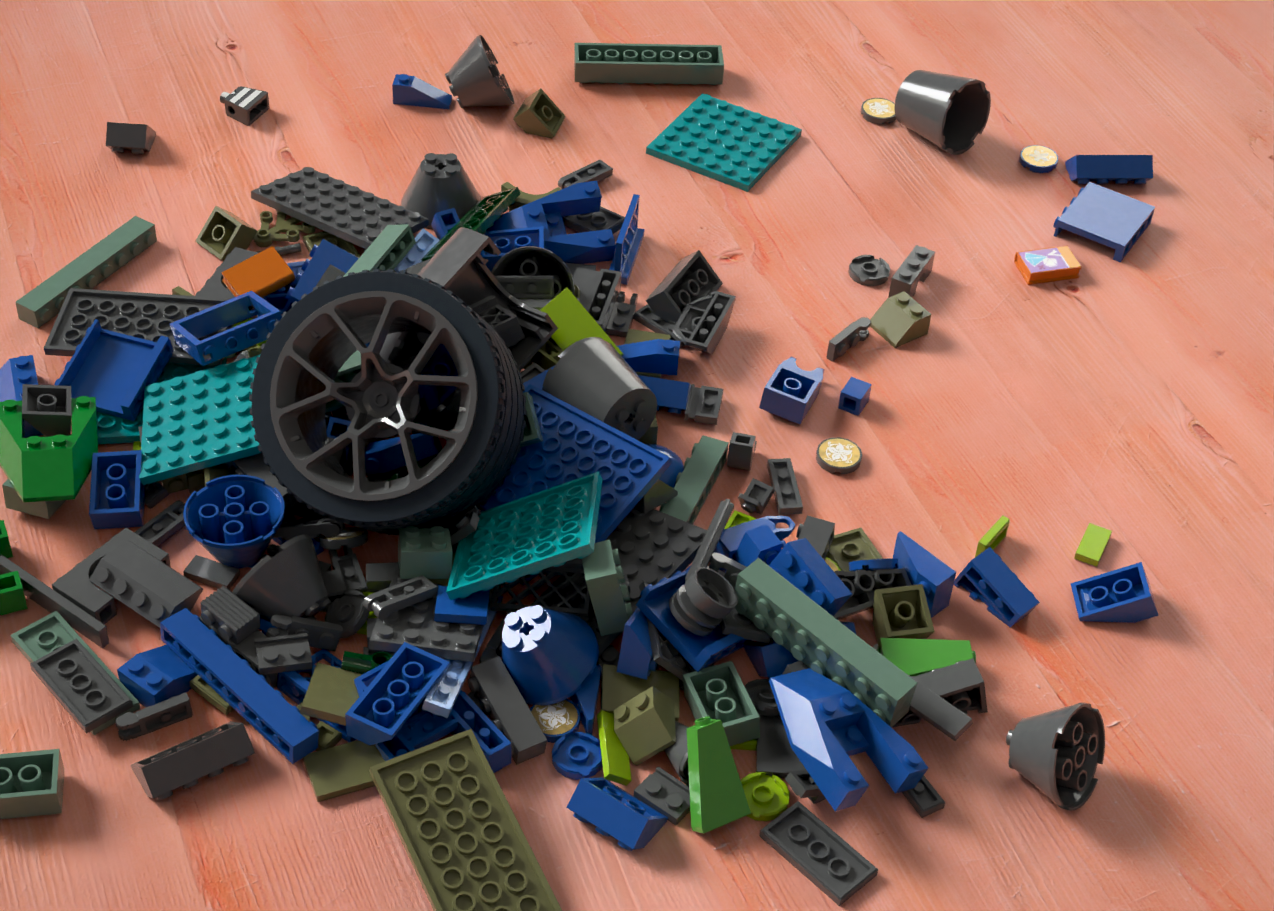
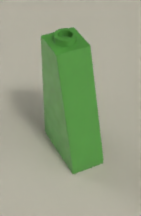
[876,638,976,677]
[687,716,751,834]

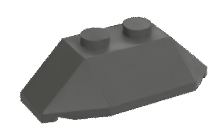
[672,291,736,354]

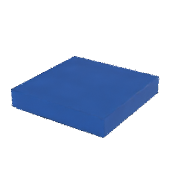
[434,586,489,625]

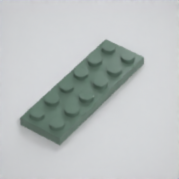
[11,611,140,735]

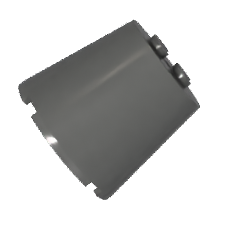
[894,70,991,155]
[542,337,657,440]

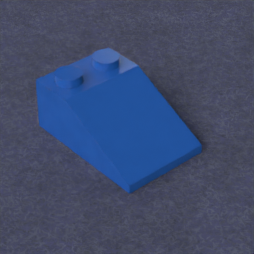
[893,531,956,618]
[1071,562,1159,623]
[117,645,198,707]

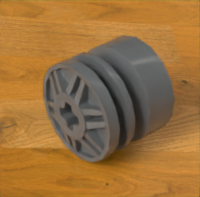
[669,567,738,636]

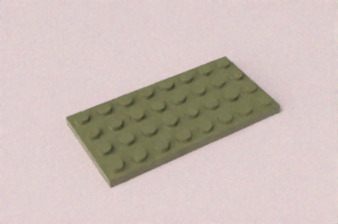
[369,729,562,911]

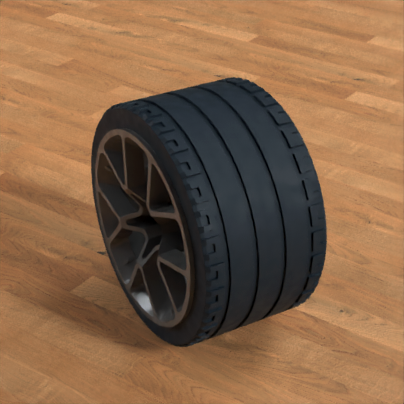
[249,269,527,535]

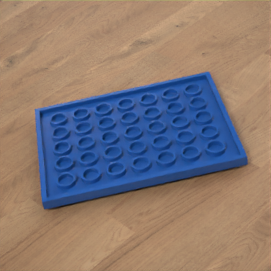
[478,384,672,543]

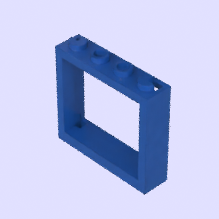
[170,291,282,366]

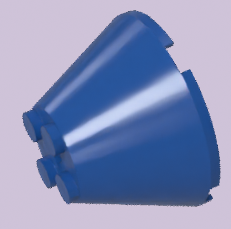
[183,475,285,569]
[502,605,599,706]

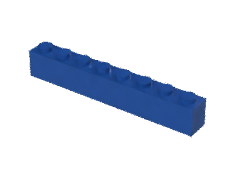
[160,608,319,764]

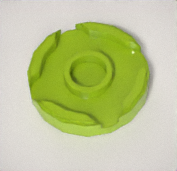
[741,772,790,821]

